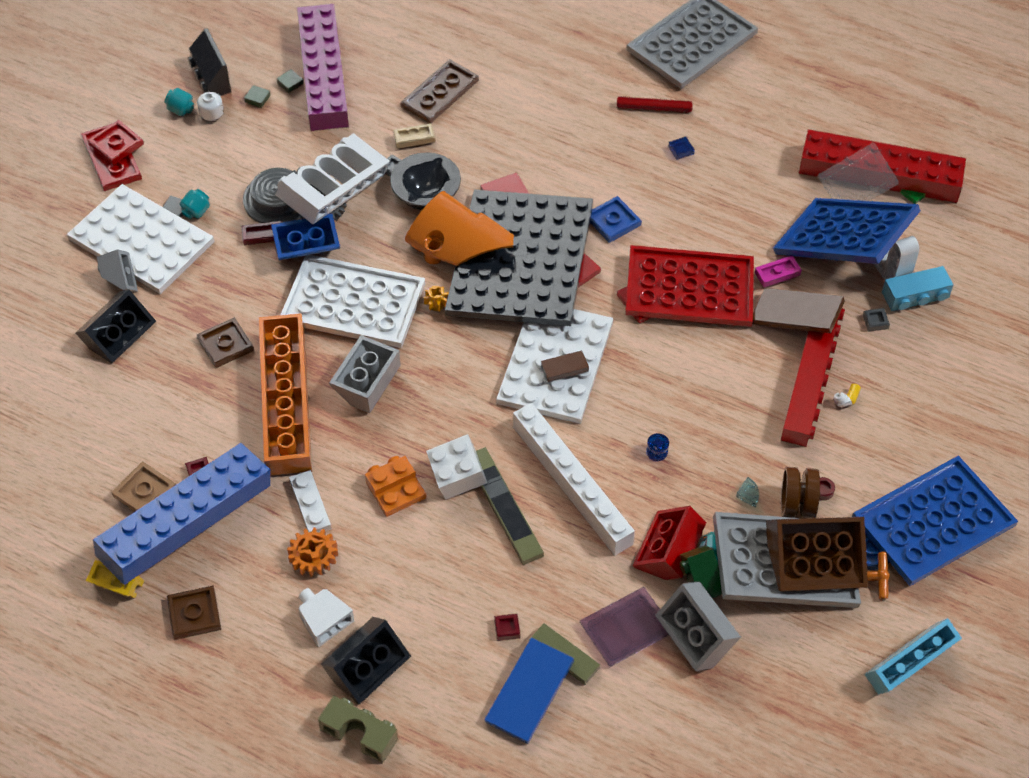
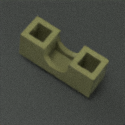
[318,696,398,763]

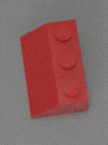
[632,506,707,580]

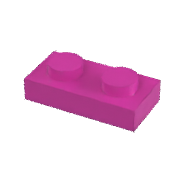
[754,256,802,288]

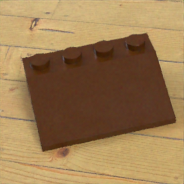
[766,517,868,591]

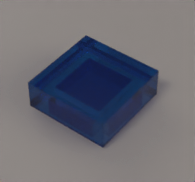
[668,136,695,160]

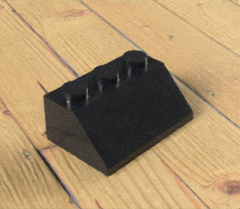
[188,28,232,96]
[75,289,156,363]
[321,617,411,705]

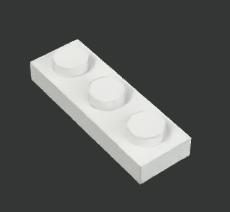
[289,470,332,533]

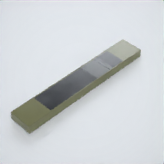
[476,447,544,565]

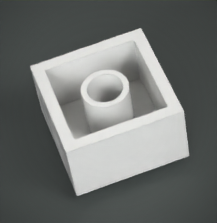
[426,434,487,500]

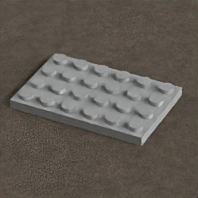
[626,0,758,89]
[713,512,861,608]

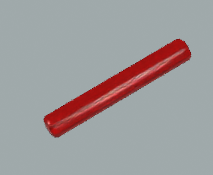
[616,96,693,113]

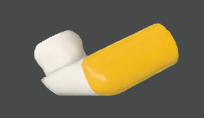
[833,384,861,407]

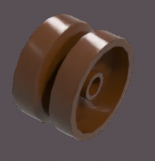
[781,467,820,518]

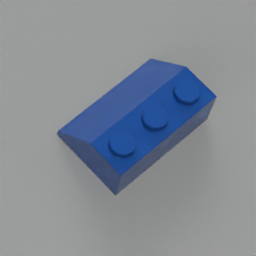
[271,213,340,260]

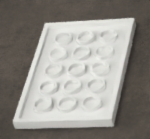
[67,184,215,294]
[281,255,425,348]
[496,309,613,424]

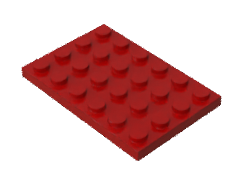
[625,245,754,327]

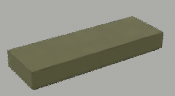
[529,623,600,685]

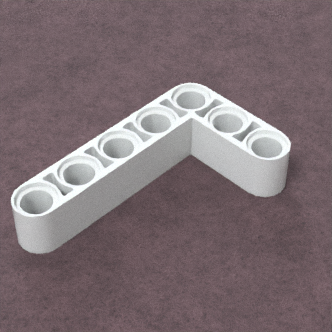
[874,236,920,280]

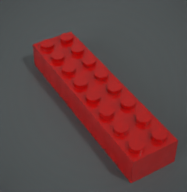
[798,129,966,203]

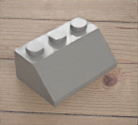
[329,335,401,413]

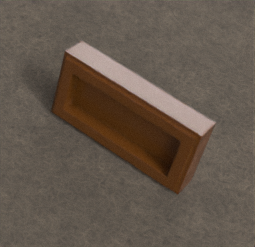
[541,350,589,382]

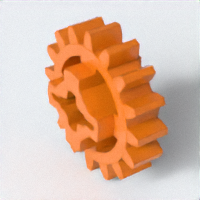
[287,527,339,577]

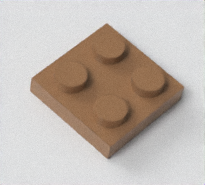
[112,461,176,512]

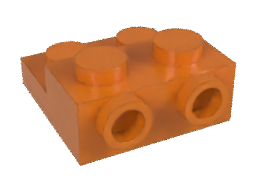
[365,456,427,517]

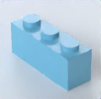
[882,266,954,311]

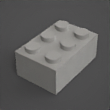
[655,582,741,671]

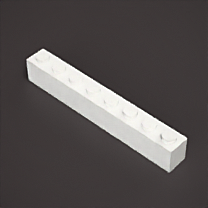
[513,403,635,556]

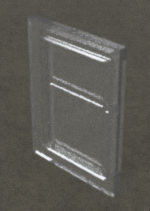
[818,143,899,201]

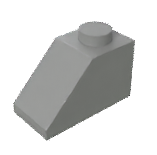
[97,249,138,293]

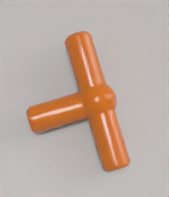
[867,552,890,599]

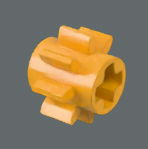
[423,285,449,311]

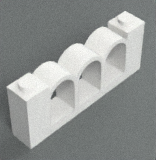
[275,133,390,224]

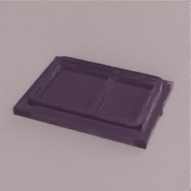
[580,587,669,667]

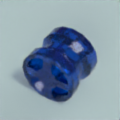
[646,433,669,461]

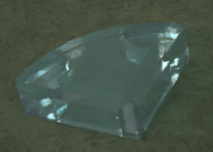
[736,477,759,508]

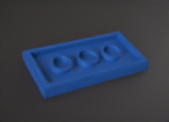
[484,637,574,744]

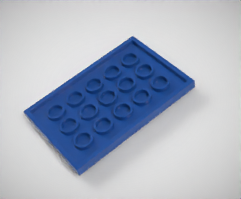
[773,198,921,264]
[852,455,1018,586]

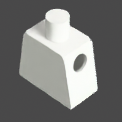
[298,588,355,648]

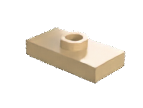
[393,123,436,148]

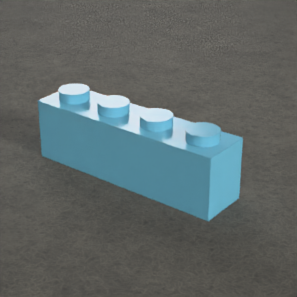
[864,618,962,695]

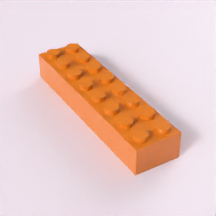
[259,313,312,475]

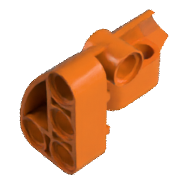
[405,191,514,266]

